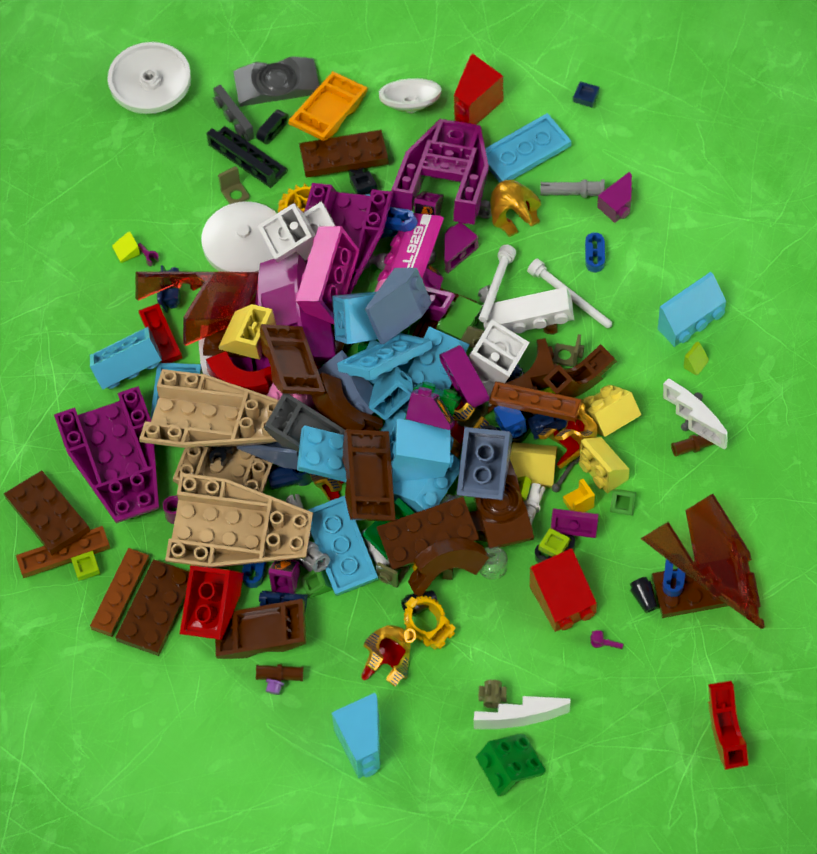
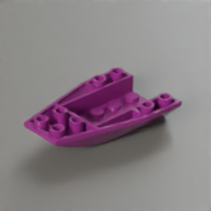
[304,183,393,294]
[252,251,336,371]
[54,386,159,523]

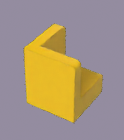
[563,479,595,512]

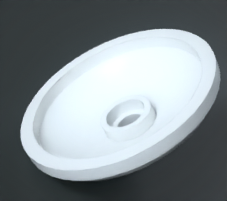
[379,79,441,113]

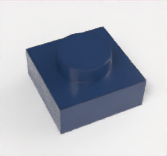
[573,81,600,108]

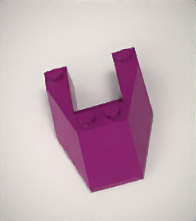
[391,119,489,225]

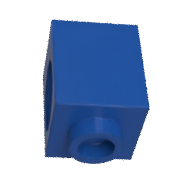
[494,406,527,438]

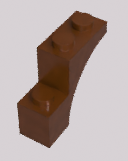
[505,338,558,390]

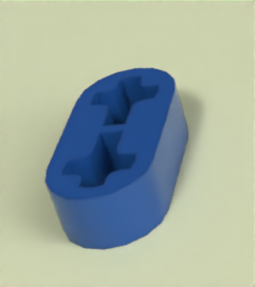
[384,207,418,232]
[585,232,605,273]
[663,553,687,597]
[242,562,266,588]

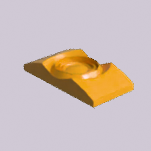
[288,71,368,141]

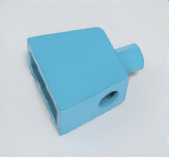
[369,366,414,421]

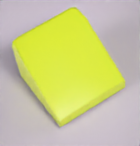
[112,232,140,263]

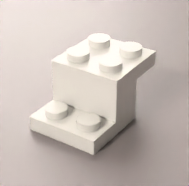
[258,202,336,262]
[468,319,530,407]

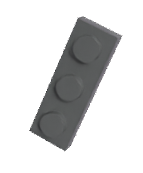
[213,84,254,142]

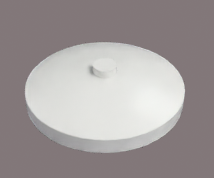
[108,42,191,114]
[202,202,277,278]

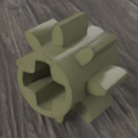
[478,680,507,709]

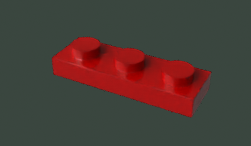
[138,303,182,363]

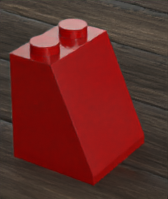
[454,53,503,125]
[530,548,597,632]

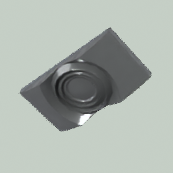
[233,57,319,107]
[264,393,345,452]

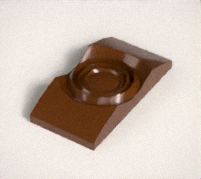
[260,324,325,395]
[342,429,395,521]
[474,460,534,550]
[215,599,306,659]

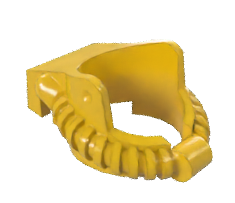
[404,596,456,650]

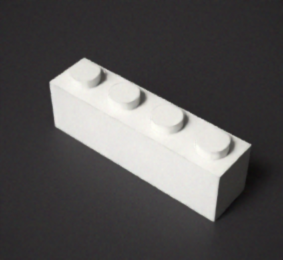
[482,287,574,333]

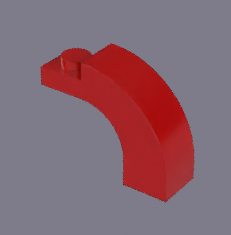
[206,351,273,396]
[708,681,749,770]

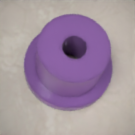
[266,679,284,695]

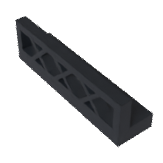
[206,126,287,188]

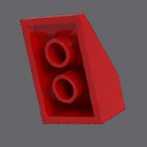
[180,565,244,640]

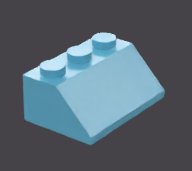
[658,272,726,347]
[90,327,162,390]
[393,452,461,513]

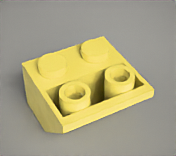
[219,304,276,360]
[582,385,641,437]
[579,437,630,494]

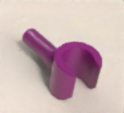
[137,243,159,266]
[590,630,623,649]

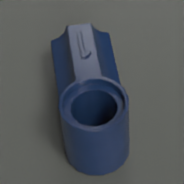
[268,466,312,490]

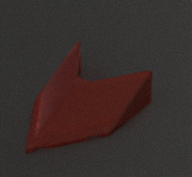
[136,272,259,346]
[640,494,765,629]

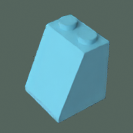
[332,292,378,344]
[389,418,453,482]
[332,693,380,778]

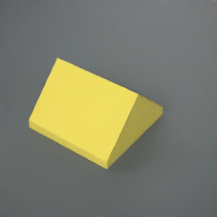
[510,442,557,488]

